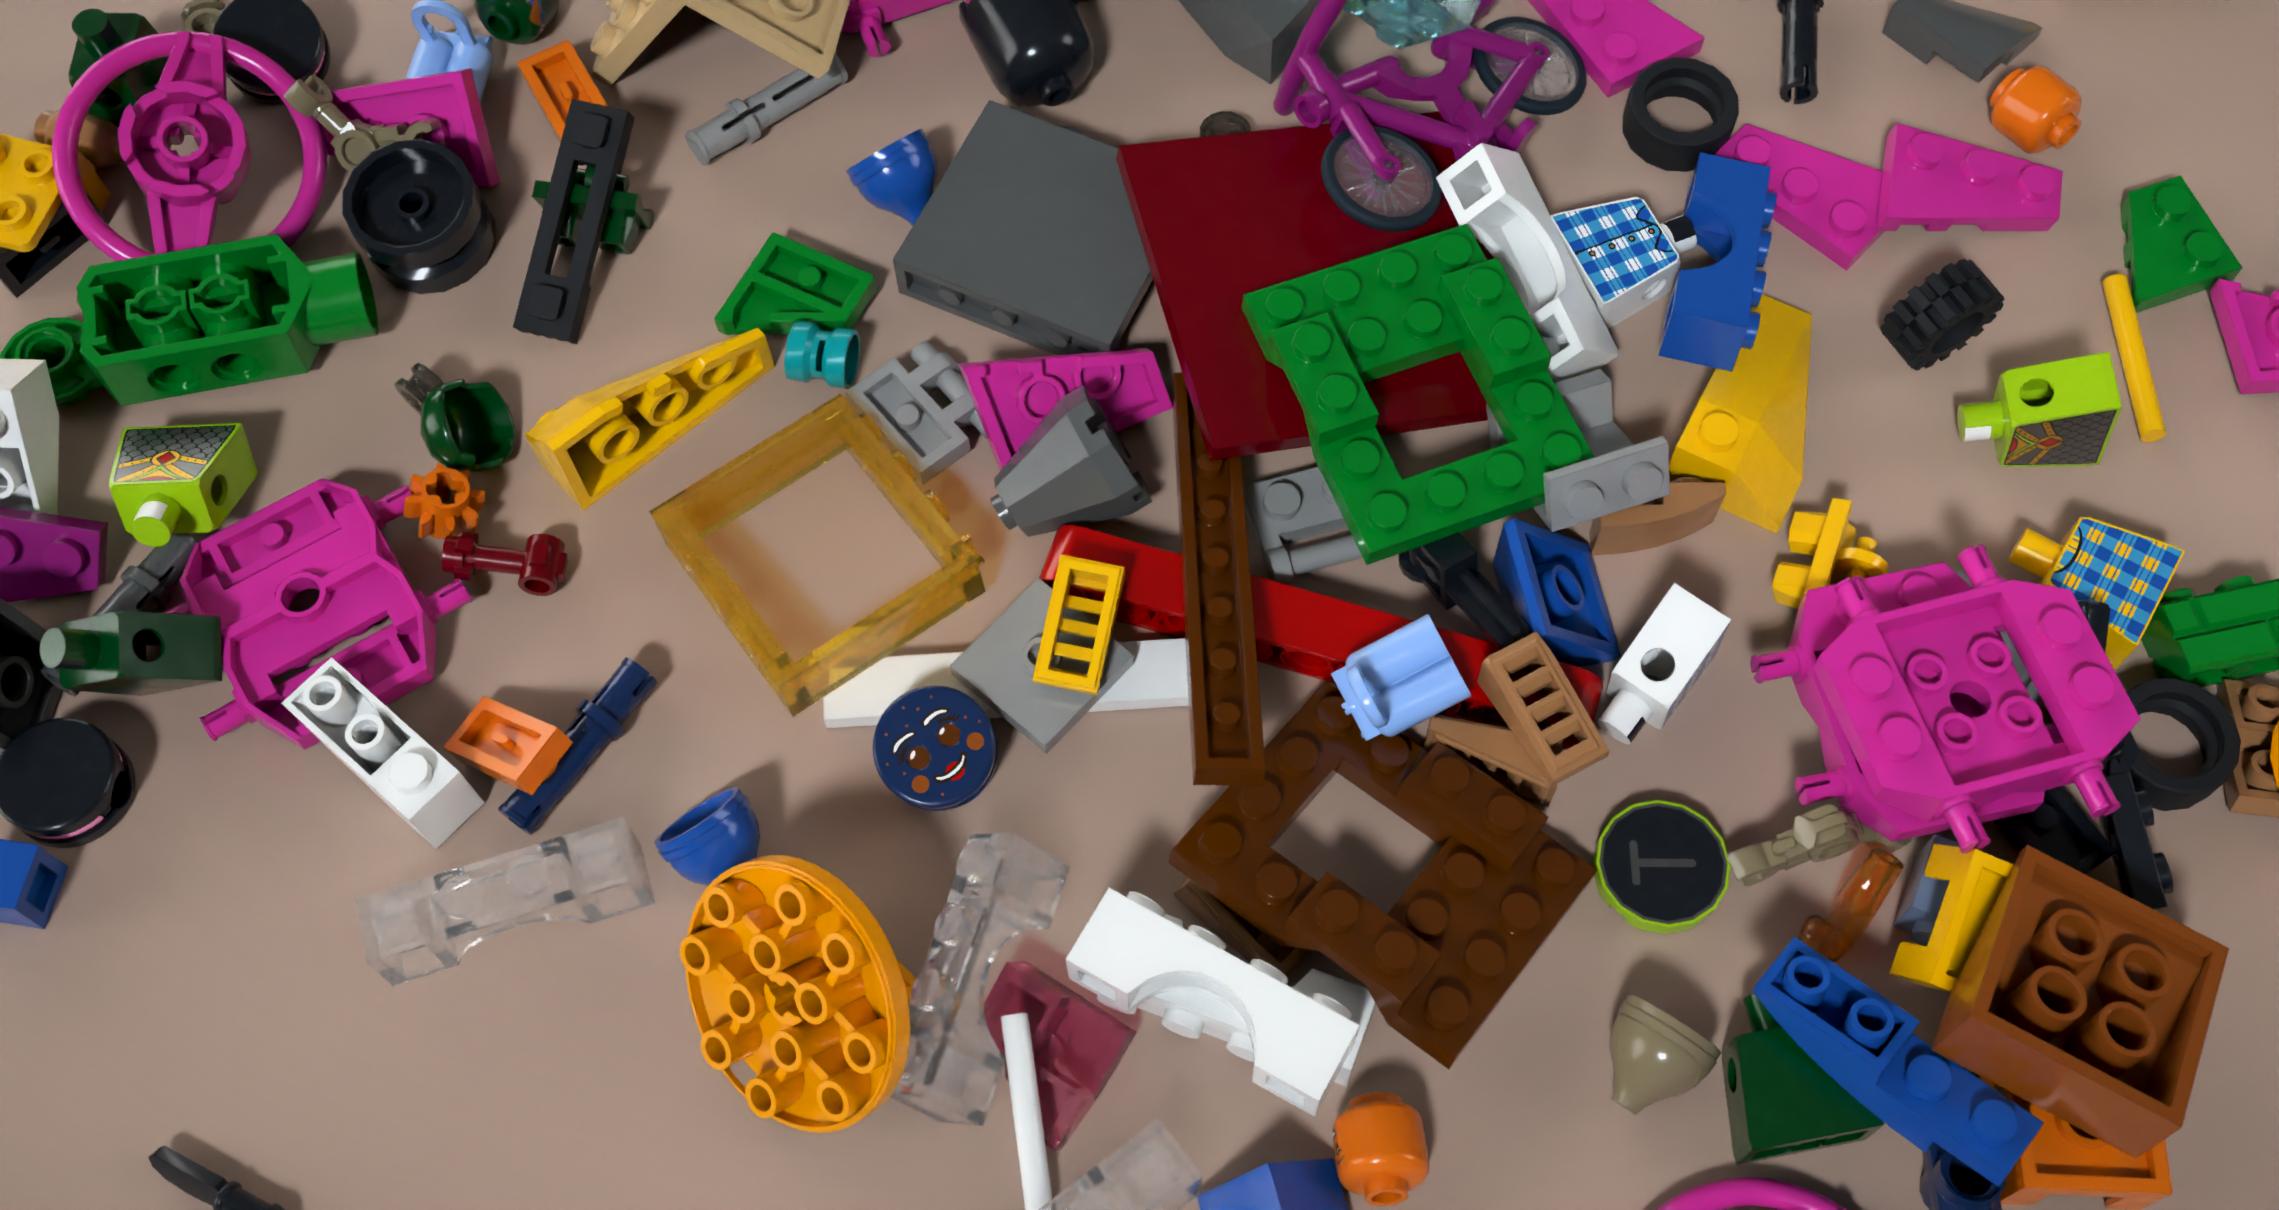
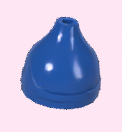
[846,128,937,226]
[654,786,760,886]

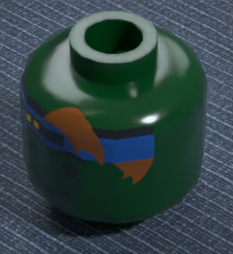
[474,0,559,45]

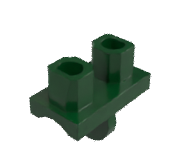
[532,166,654,255]

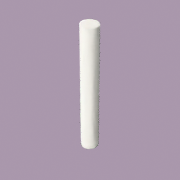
[1001,1013,1054,1210]

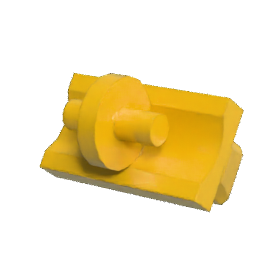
[1772,498,1889,609]

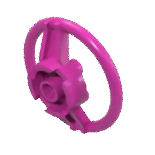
[52,31,328,261]

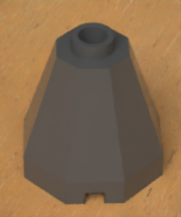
[991,385,1152,537]

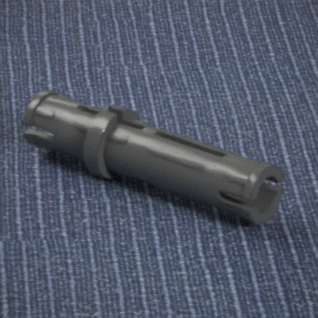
[41,533,198,697]

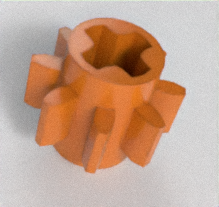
[404,463,485,540]

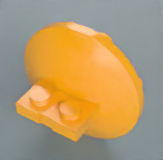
[680,855,928,1133]

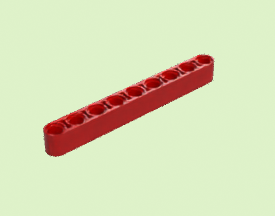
[1039,525,1603,750]

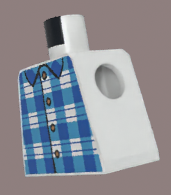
[1551,197,1697,329]
[1597,583,1731,745]

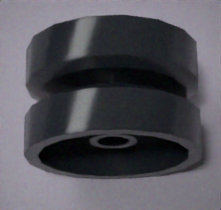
[342,139,495,294]

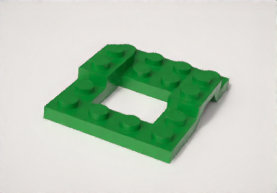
[1241,224,1594,565]

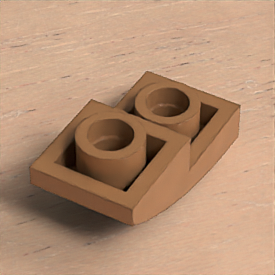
[1589,477,1726,555]
[2219,679,2279,818]

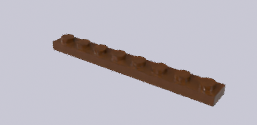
[1172,373,1266,786]

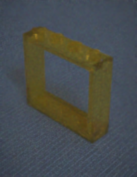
[649,394,986,717]

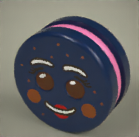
[873,685,998,811]

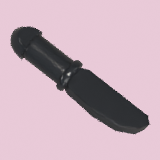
[148,1146,284,1210]

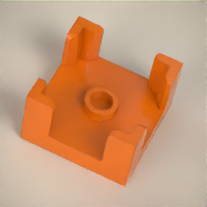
[1982,1077,2173,1210]

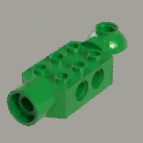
[0,234,379,406]

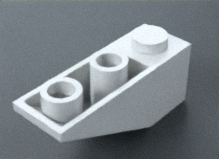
[0,359,59,515]
[282,657,485,849]

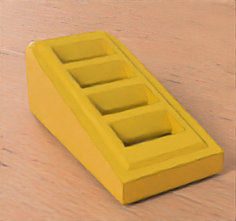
[1032,554,1125,696]

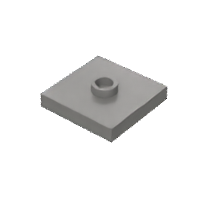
[950,578,1134,754]

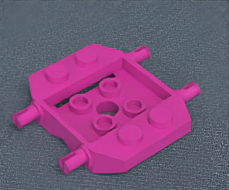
[164,478,473,750]
[1813,544,2141,853]
[1750,562,2064,842]

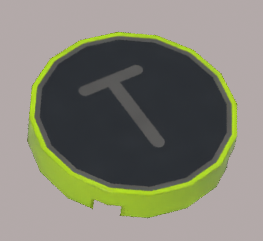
[1593,800,1730,935]

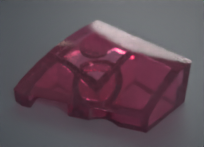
[974,961,1137,1151]

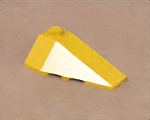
[1669,294,1812,534]
[525,328,775,511]

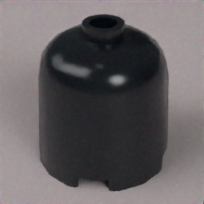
[959,0,1094,107]

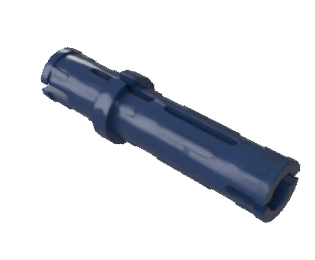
[498,657,658,835]

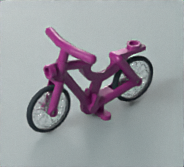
[1273,0,1586,232]

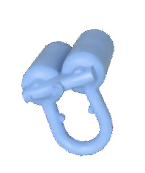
[405,0,494,102]
[1331,614,1472,741]

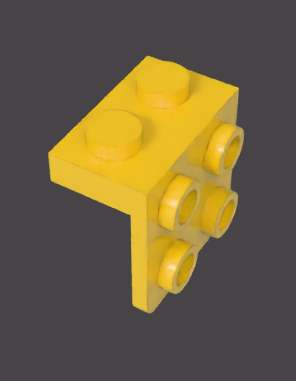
[0,133,111,252]

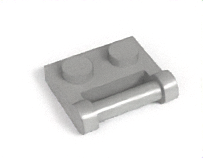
[1243,467,1395,584]

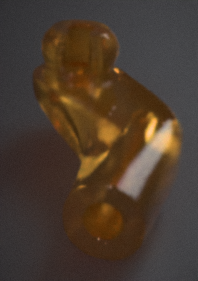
[1798,848,1904,963]

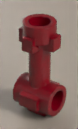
[441,531,568,596]

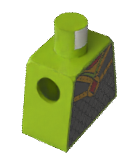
[1957,352,2122,467]
[109,423,258,547]

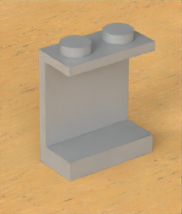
[1486,369,1670,532]

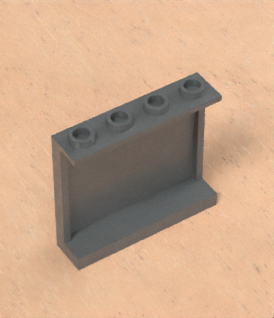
[893,100,1153,355]

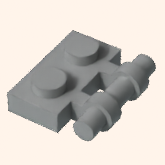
[846,341,987,485]

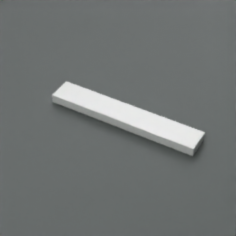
[823,638,1189,728]

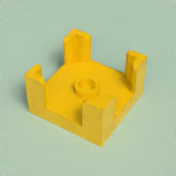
[1889,844,2014,993]

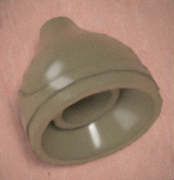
[1609,994,1721,1115]

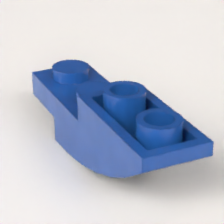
[1753,937,2044,1187]

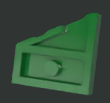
[2120,175,2242,313]
[714,232,878,335]

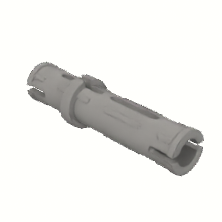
[685,54,848,166]

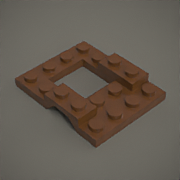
[1168,681,1597,1070]

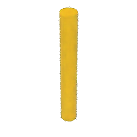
[2102,274,2167,442]

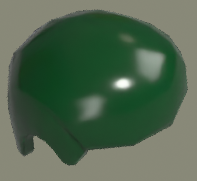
[420,379,515,473]

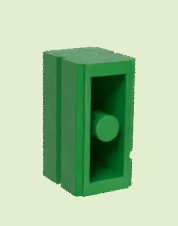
[2141,575,2279,687]

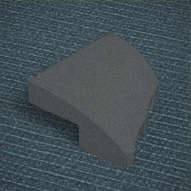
[1882,0,2043,83]

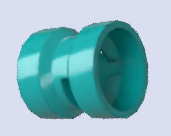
[784,320,860,390]

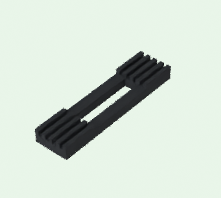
[513,99,635,344]

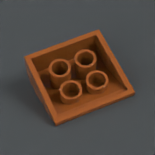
[1931,845,2229,1158]

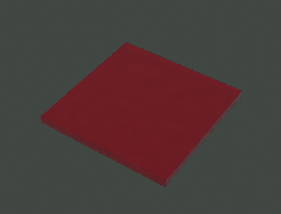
[1116,112,1494,461]

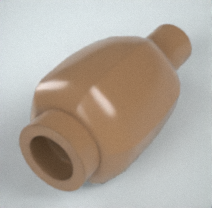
[34,109,125,169]

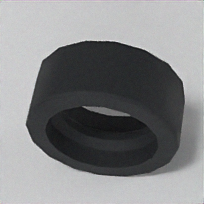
[1623,58,1739,172]
[2126,678,2241,811]

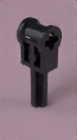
[1399,532,1531,651]

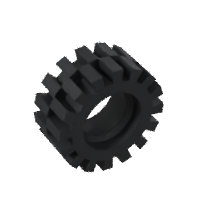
[1880,259,2005,370]

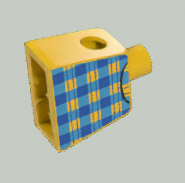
[2007,517,2185,670]

